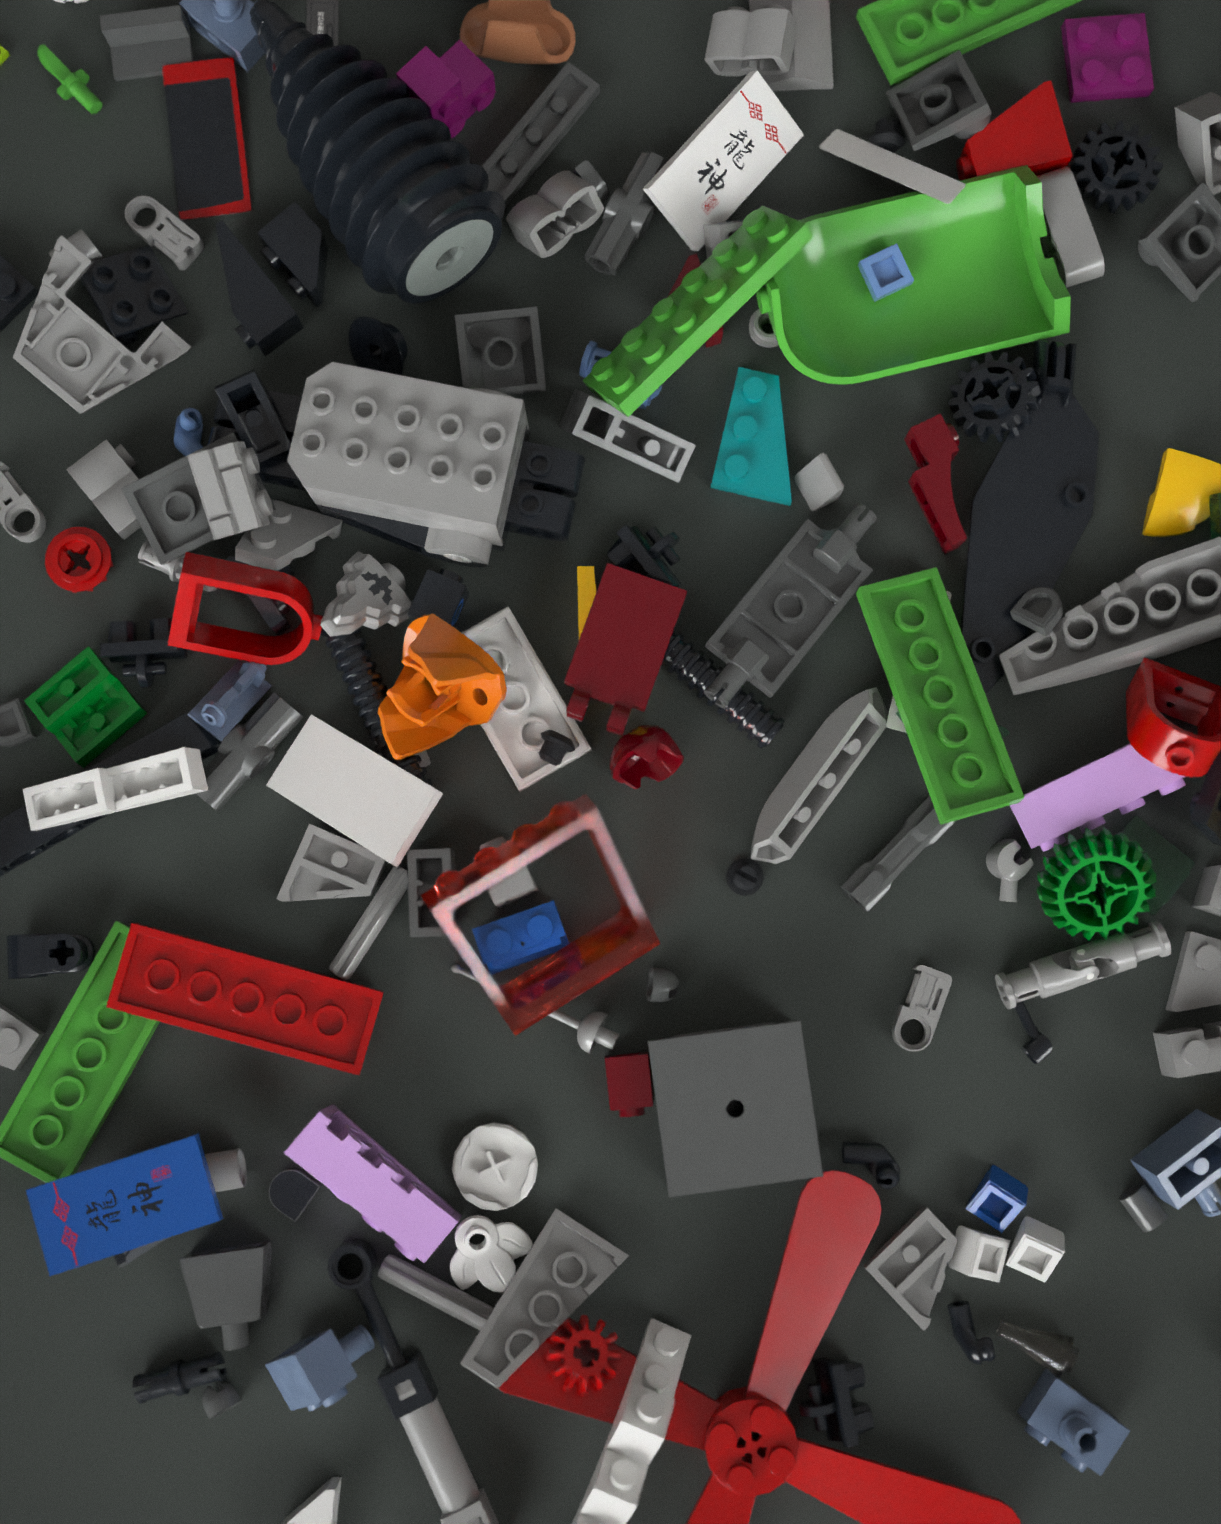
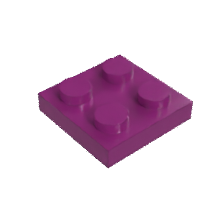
[1061,13,1154,103]

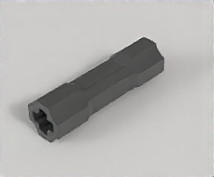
[840,796,955,912]

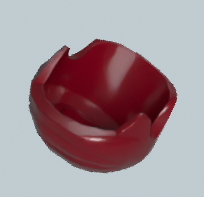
[609,725,684,789]

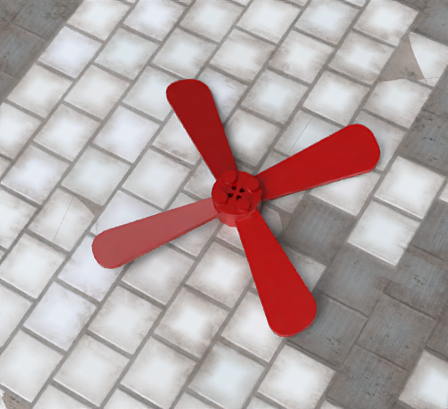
[498,1169,1021,1524]

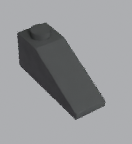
[558,389,696,483]

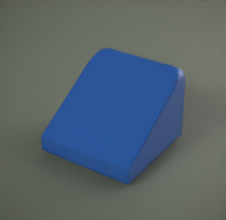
[965,1165,1028,1233]

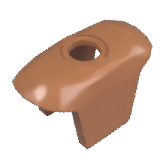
[460,0,575,65]

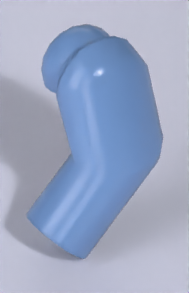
[173,408,203,457]

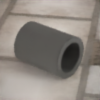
[1119,1182,1168,1233]

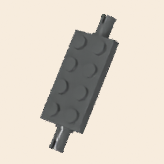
[704,503,877,708]

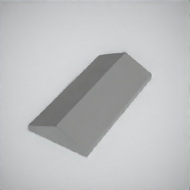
[749,0,834,91]

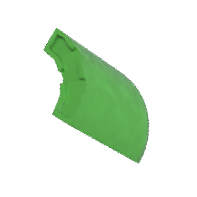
[756,165,1071,385]

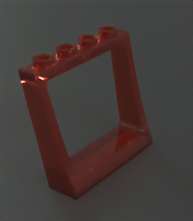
[420,794,661,1036]

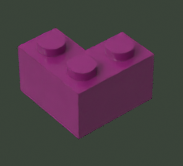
[396,40,496,138]

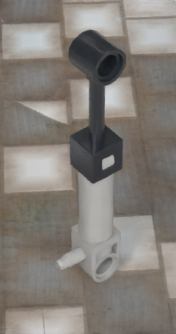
[328,1238,500,1524]

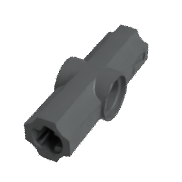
[585,152,667,276]
[196,692,303,811]

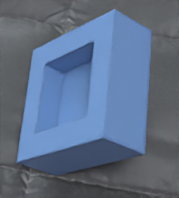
[857,243,914,302]

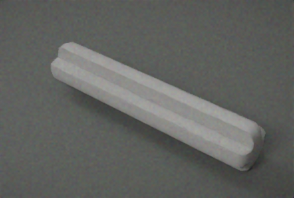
[329,866,408,980]
[378,1254,494,1330]

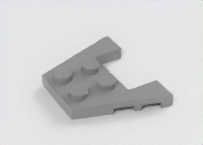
[13,235,192,414]

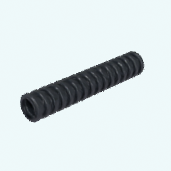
[321,628,433,786]
[662,632,785,749]

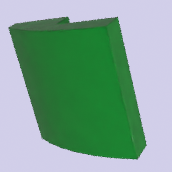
[24,646,147,768]

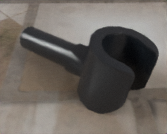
[1015,1002,1052,1064]

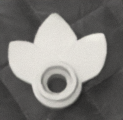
[450,1215,533,1293]

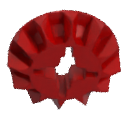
[45,527,114,593]

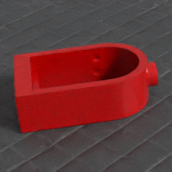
[168,552,323,665]
[1126,657,1221,777]

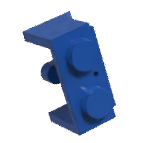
[472,900,571,975]

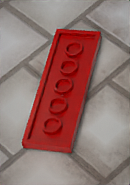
[106,922,384,1076]

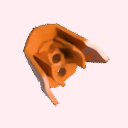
[378,613,507,760]

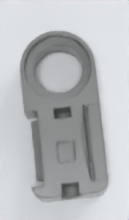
[125,195,205,271]
[0,461,46,543]
[891,965,952,1052]

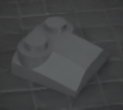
[886,50,992,151]
[1138,182,1221,302]
[454,306,546,395]

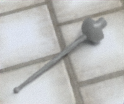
[451,964,620,1054]

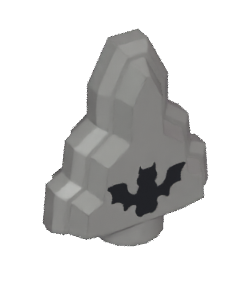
[320,551,411,636]

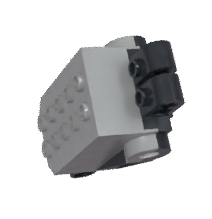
[207,362,585,568]

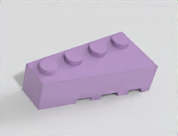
[1010,743,1186,852]
[284,1104,462,1263]

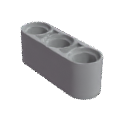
[1036,166,1105,288]

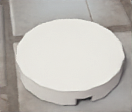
[452,1122,538,1211]

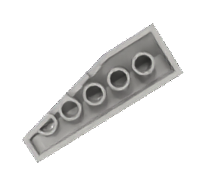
[999,536,1221,695]

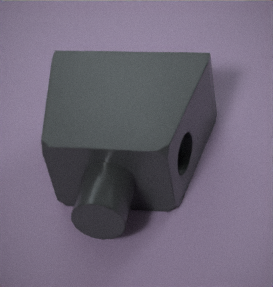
[180,1240,272,1350]

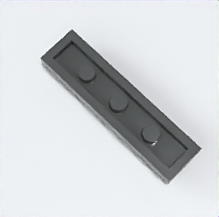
[482,62,600,208]

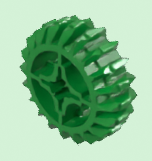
[1037,827,1157,941]

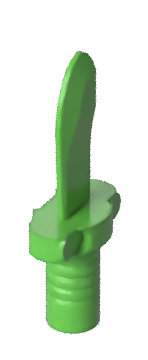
[37,44,103,115]

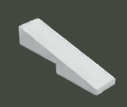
[23,747,208,831]

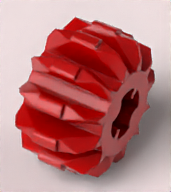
[546,1315,622,1395]

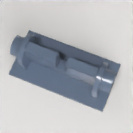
[188,660,272,741]

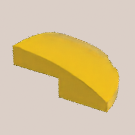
[1141,448,1221,537]

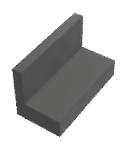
[100,5,194,81]

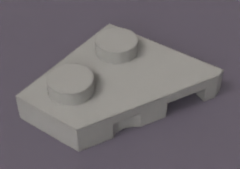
[235,499,342,571]
[276,824,387,902]
[863,1205,958,1331]

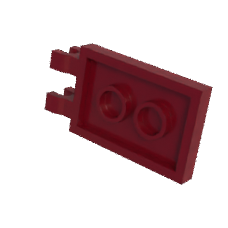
[564,563,687,736]

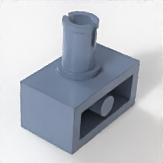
[179,0,265,72]
[1130,1109,1221,1217]
[265,1325,374,1412]
[1017,1368,1130,1476]

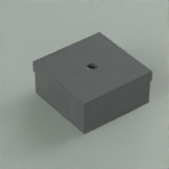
[648,1020,823,1197]

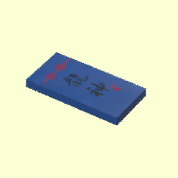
[26,1133,223,1276]

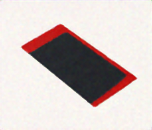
[162,57,252,220]

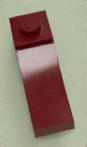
[904,413,967,554]

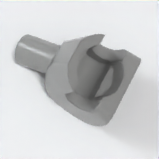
[986,839,1034,902]

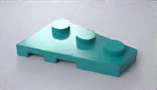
[711,367,792,506]

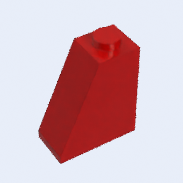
[956,80,1073,181]

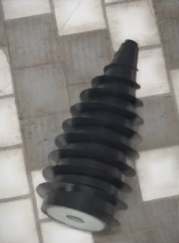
[250,0,505,303]

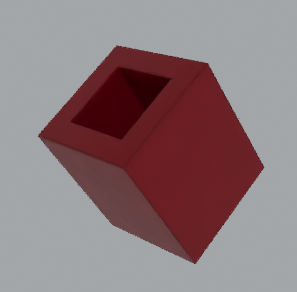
[605,1052,653,1117]

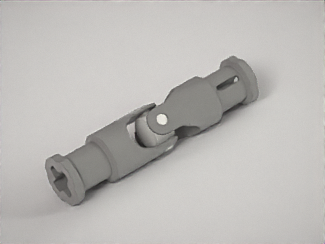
[995,920,1171,1009]

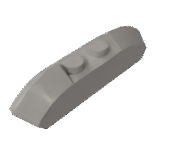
[751,687,888,864]

